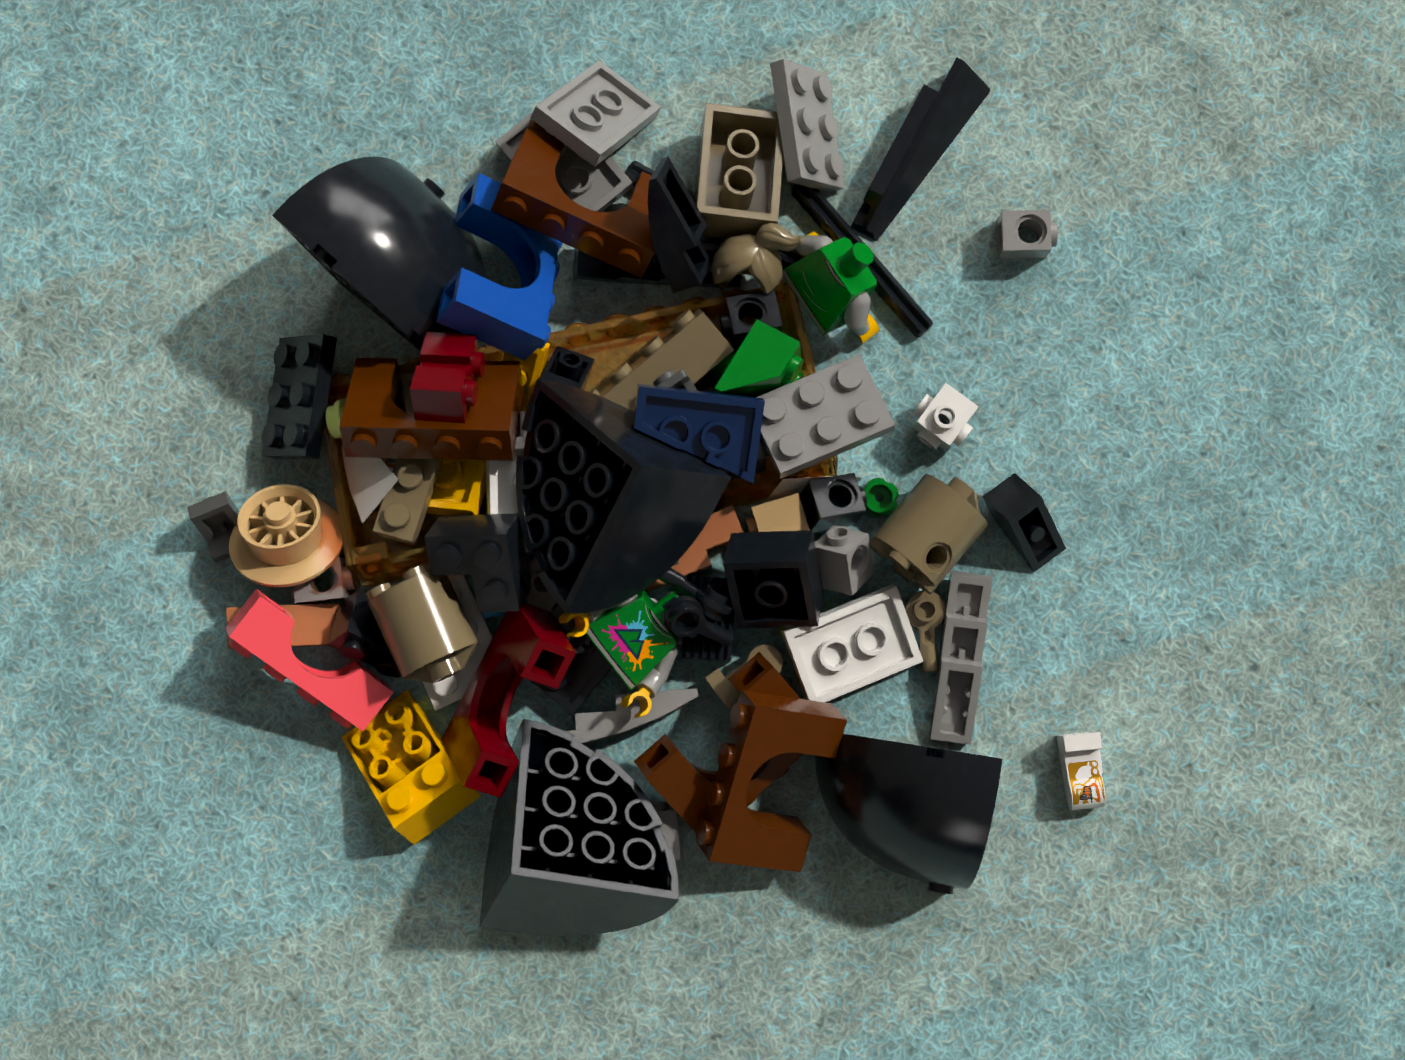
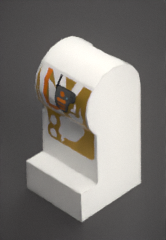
[1056,731,1106,811]

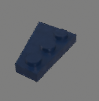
[633,384,765,484]

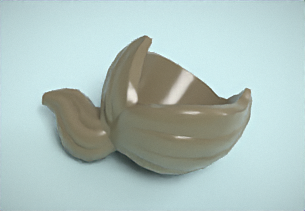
[711,223,803,294]

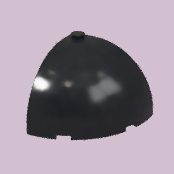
[272,156,485,352]
[516,378,731,614]
[479,719,679,936]
[815,734,1002,894]

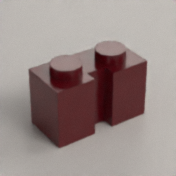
[410,332,485,423]

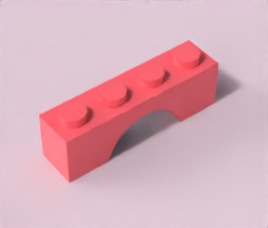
[225,588,394,731]

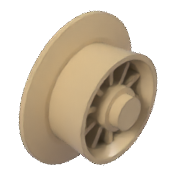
[229,484,344,587]

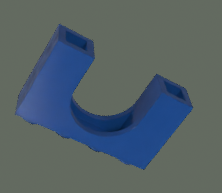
[436,173,563,361]

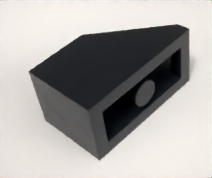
[982,473,1066,572]

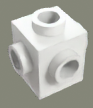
[913,383,979,451]

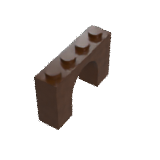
[491,120,655,278]
[339,358,523,461]
[634,652,804,833]
[696,690,847,872]

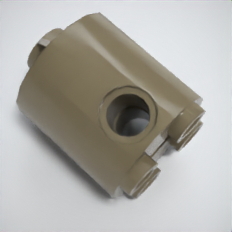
[869,474,988,595]
[366,564,479,683]

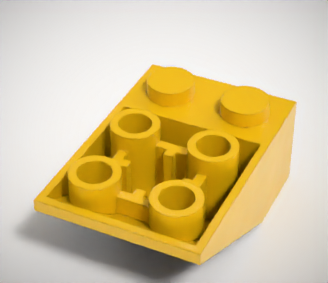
[341,689,481,845]

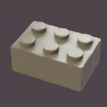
[694,103,783,238]

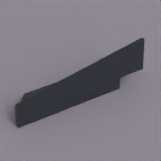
[850,57,990,241]

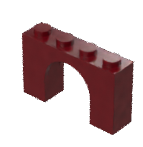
[441,602,576,798]

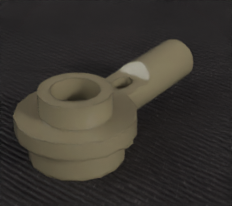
[905,590,946,672]

